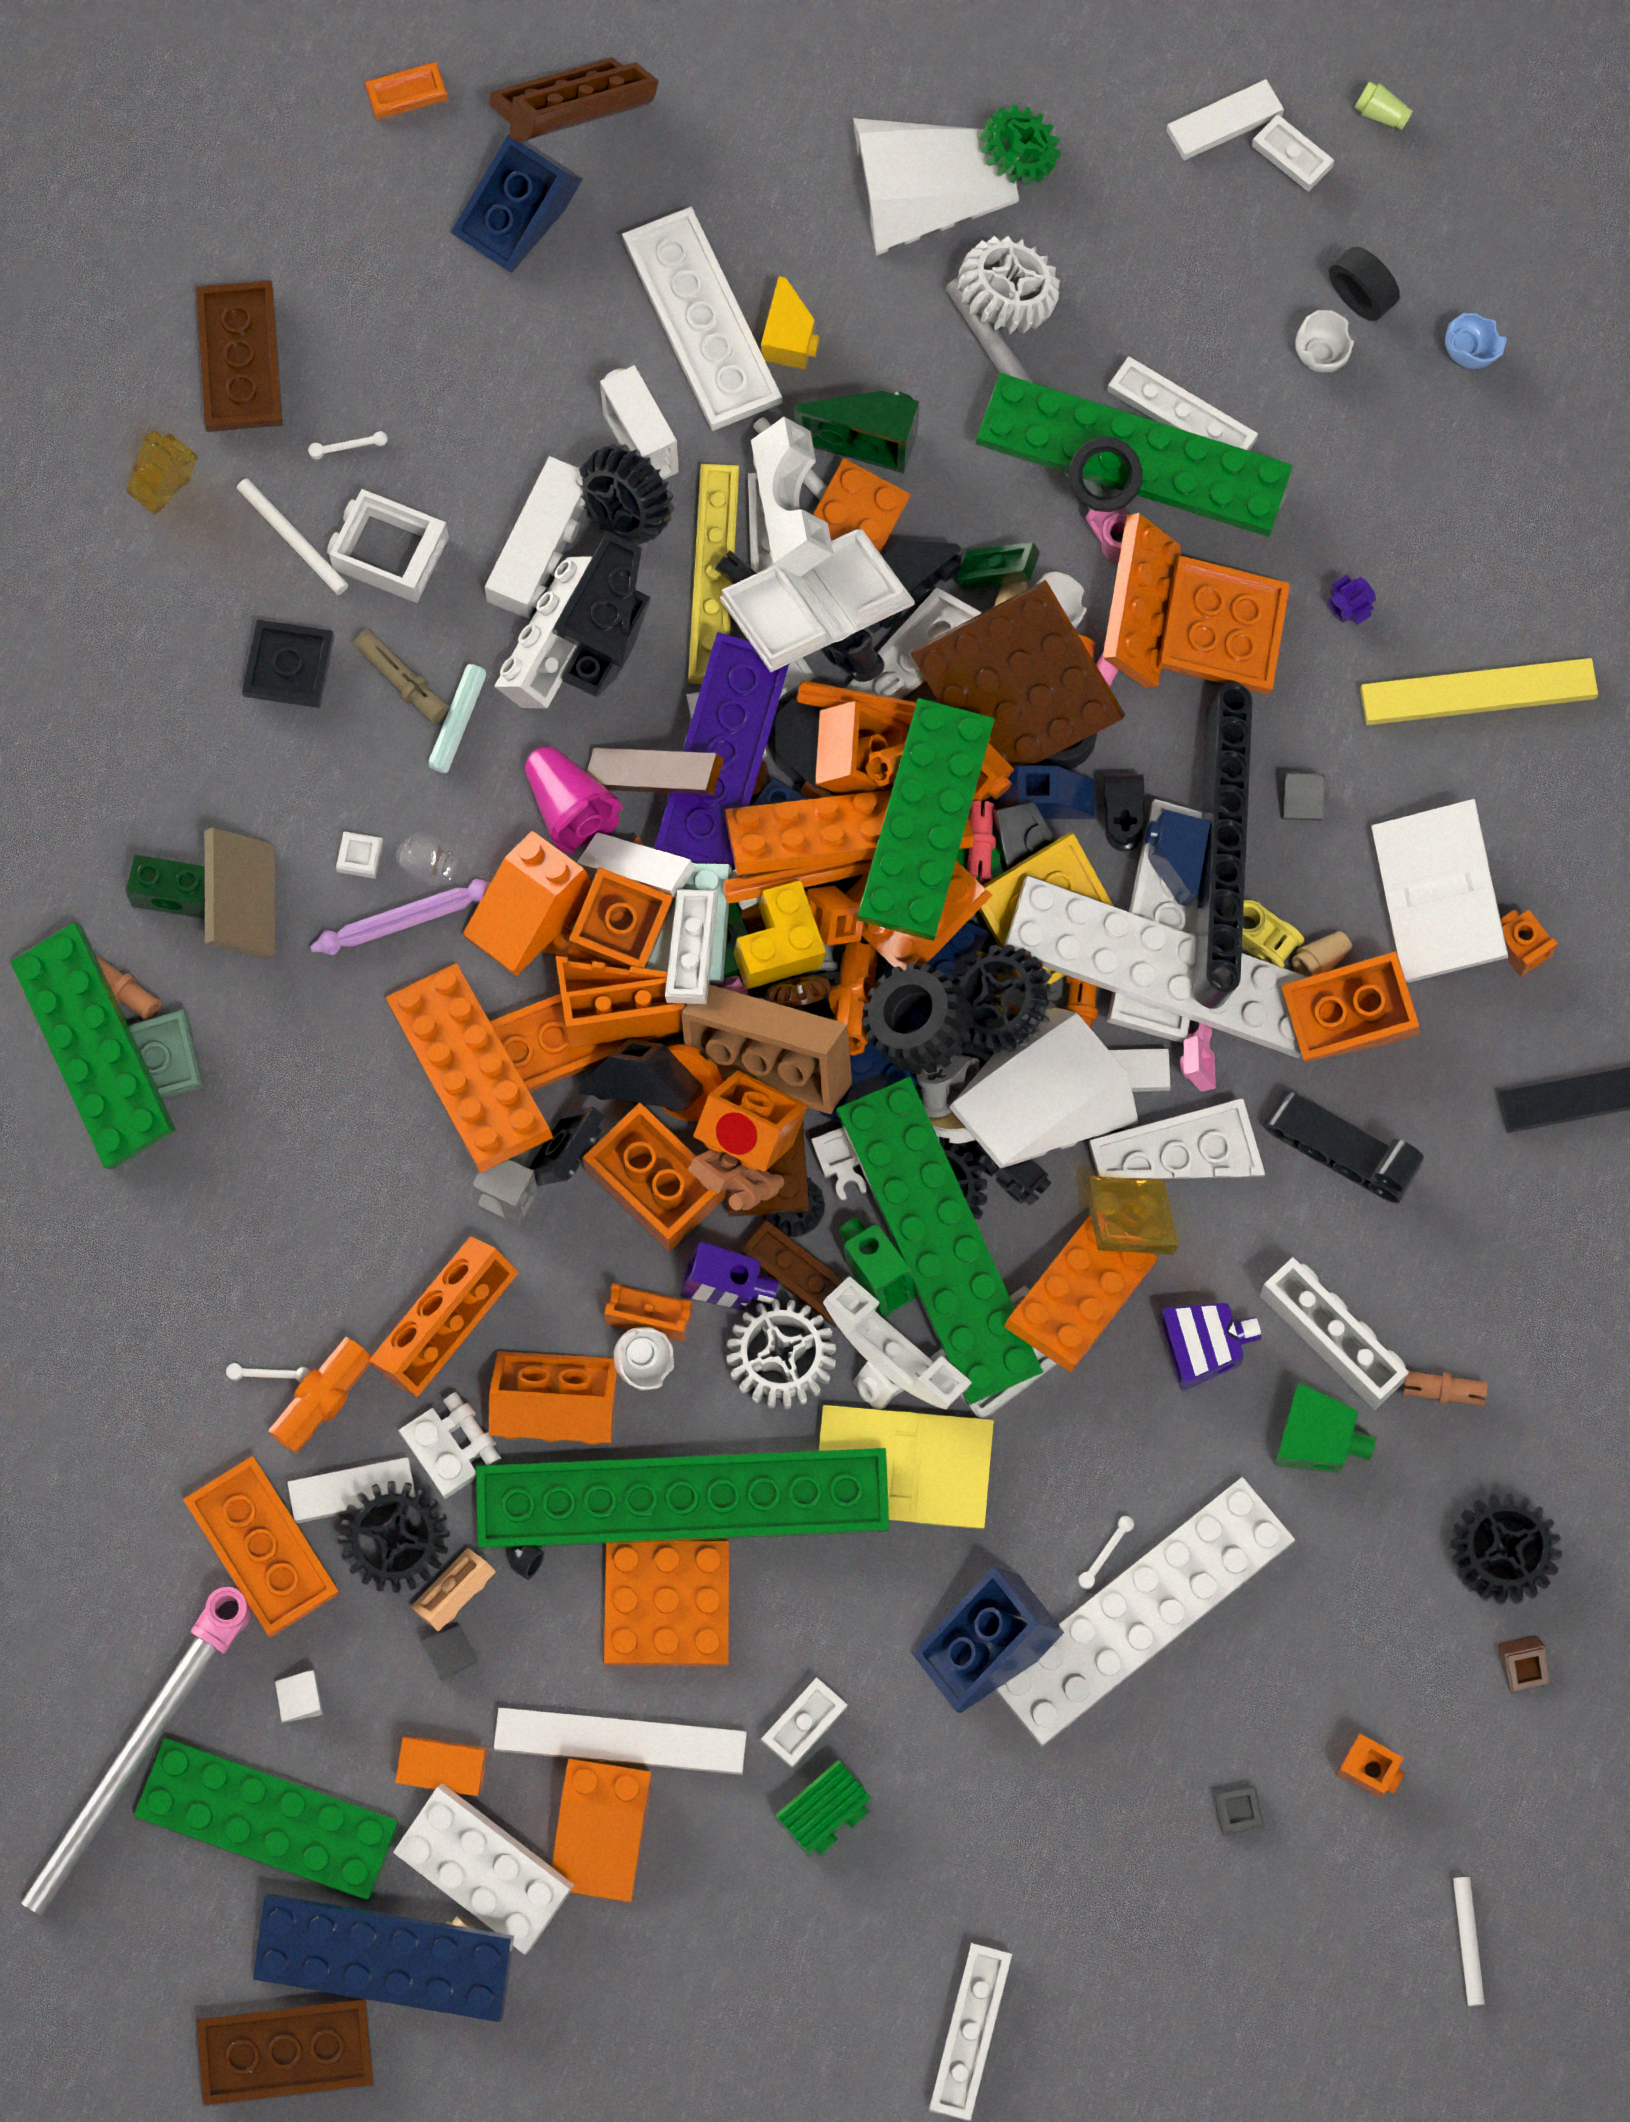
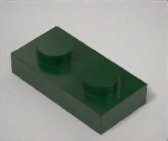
[957,542,1040,589]

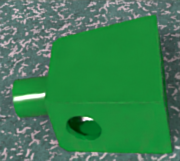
[839,1218,916,1318]
[1274,1383,1376,1473]

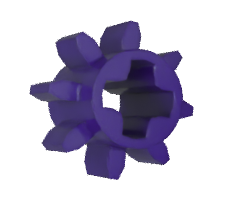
[1327,574,1376,625]

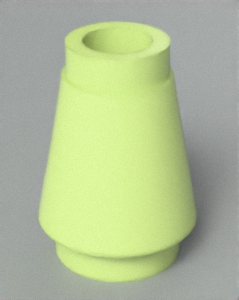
[1354,81,1413,131]

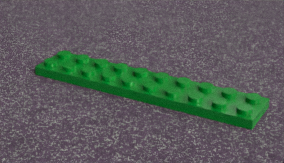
[476,1448,890,1550]

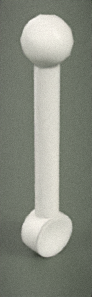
[308,431,388,460]
[226,1363,310,1383]
[1078,1516,1134,1589]

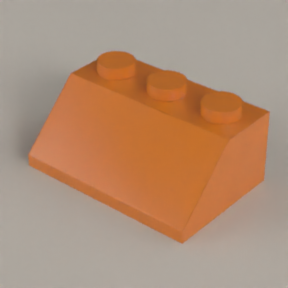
[489,1351,618,1445]

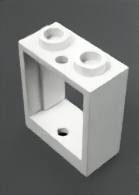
[600,365,679,480]
[327,489,449,603]

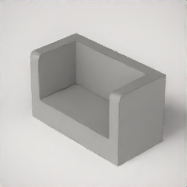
[473,1159,538,1227]

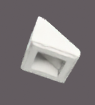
[275,1670,323,1723]

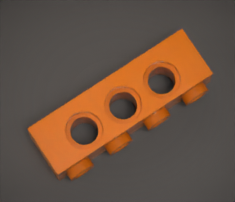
[368,1236,519,1398]

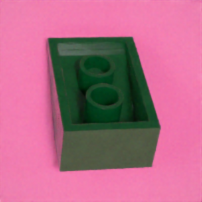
[795,391,919,474]

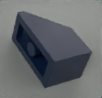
[1145,810,1210,906]

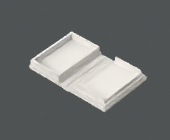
[720,529,915,672]
[1371,799,1508,983]

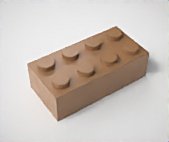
[681,984,852,1114]

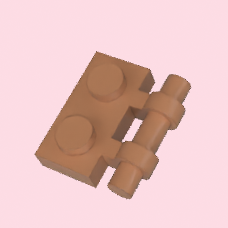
[688,1150,784,1210]

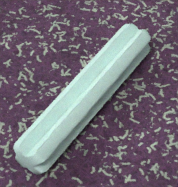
[429,664,486,773]

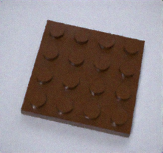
[910,580,1125,767]

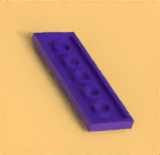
[654,632,789,867]

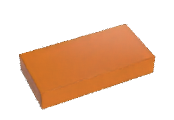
[365,62,448,120]

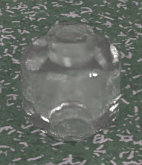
[396,831,458,888]

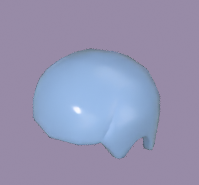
[1445,313,1507,370]

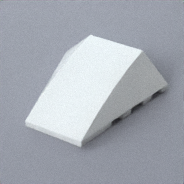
[853,118,1019,256]
[949,1007,1139,1169]

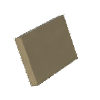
[204,827,275,960]

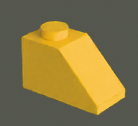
[761,276,820,370]

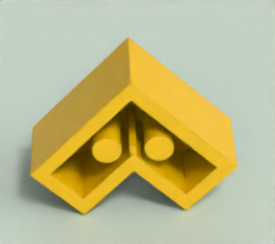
[733,880,826,990]

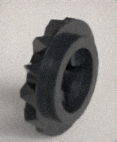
[762,1177,825,1237]

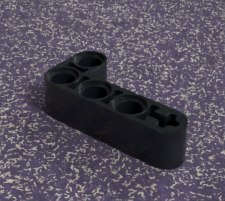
[1263,1091,1424,1204]

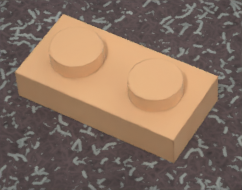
[411,1548,496,1632]

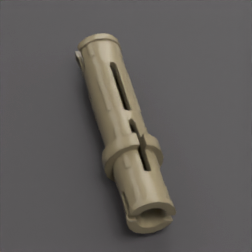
[353,629,450,725]

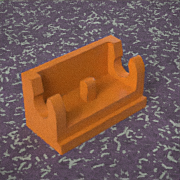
[604,1283,694,1342]
[395,1735,489,1796]

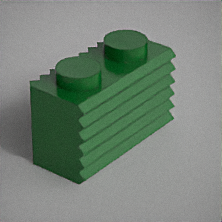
[775,1760,871,1857]

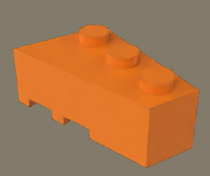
[556,956,685,1048]

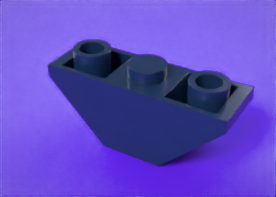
[981,766,1095,819]

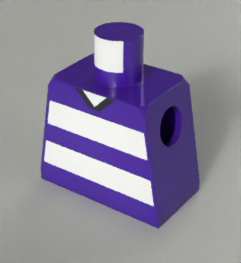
[680,1242,779,1310]
[1160,1303,1262,1391]

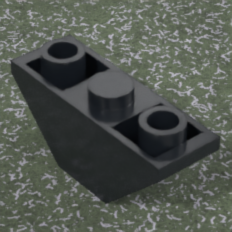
[869,540,962,634]
[562,590,650,697]
[775,678,827,789]
[579,1039,704,1112]

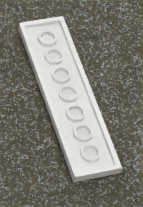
[1005,876,1308,1058]
[995,1477,1295,1748]

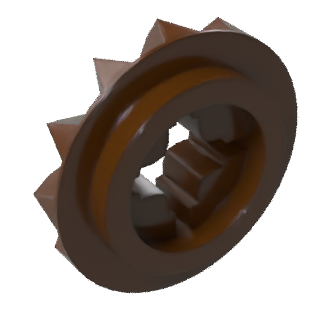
[767,975,831,1007]

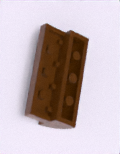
[489,57,658,142]

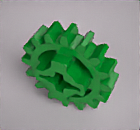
[979,104,1061,186]

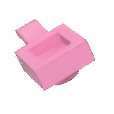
[1180,1023,1216,1092]

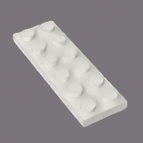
[622,207,782,431]
[1107,799,1225,1043]

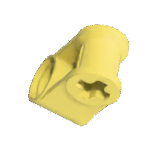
[1242,900,1305,968]

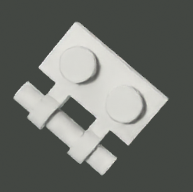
[399,1392,502,1500]

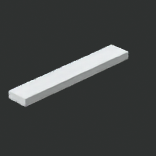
[494,1708,747,1775]

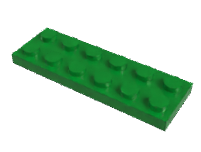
[857,698,995,941]
[10,922,177,1170]
[134,1738,399,1902]

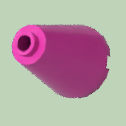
[525,747,623,855]

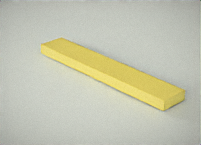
[688,464,739,684]
[1360,658,1598,725]

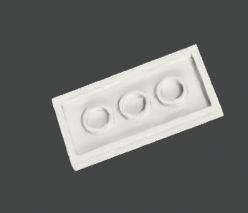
[393,1784,575,1955]

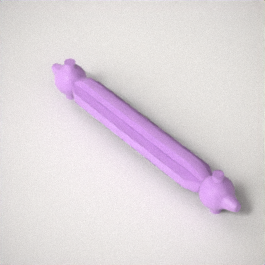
[310,879,491,955]

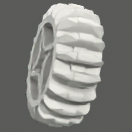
[957,236,1060,335]
[727,1299,836,1409]

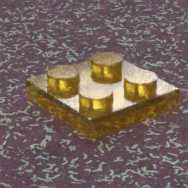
[1085,1176,1179,1255]

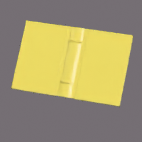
[819,1405,994,1529]

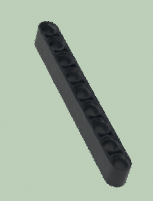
[1193,683,1253,1009]

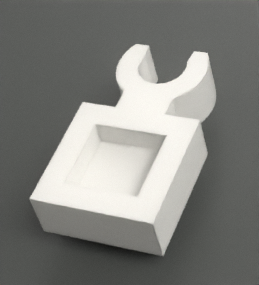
[811,1127,866,1202]

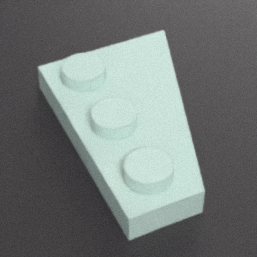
[646,863,732,984]

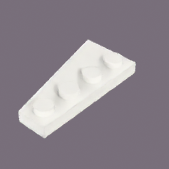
[846,587,982,699]
[1088,1098,1265,1181]

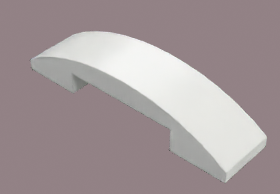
[823,1276,972,1409]

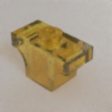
[126,431,198,515]

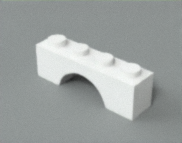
[751,417,833,577]

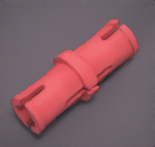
[967,801,996,884]

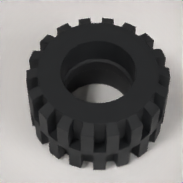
[862,963,974,1074]

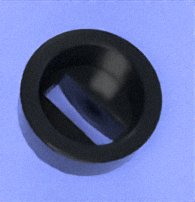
[509,1546,544,1580]

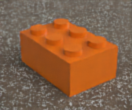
[582,1103,726,1252]

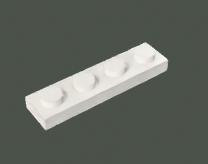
[1107,356,1258,451]
[929,1943,1012,2122]

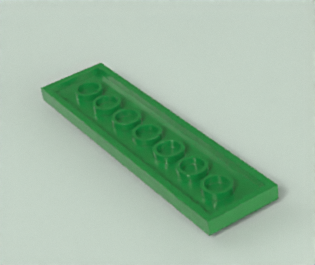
[976,373,1293,537]
[836,1077,1043,1406]

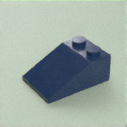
[451,134,583,272]
[912,1566,1065,1713]

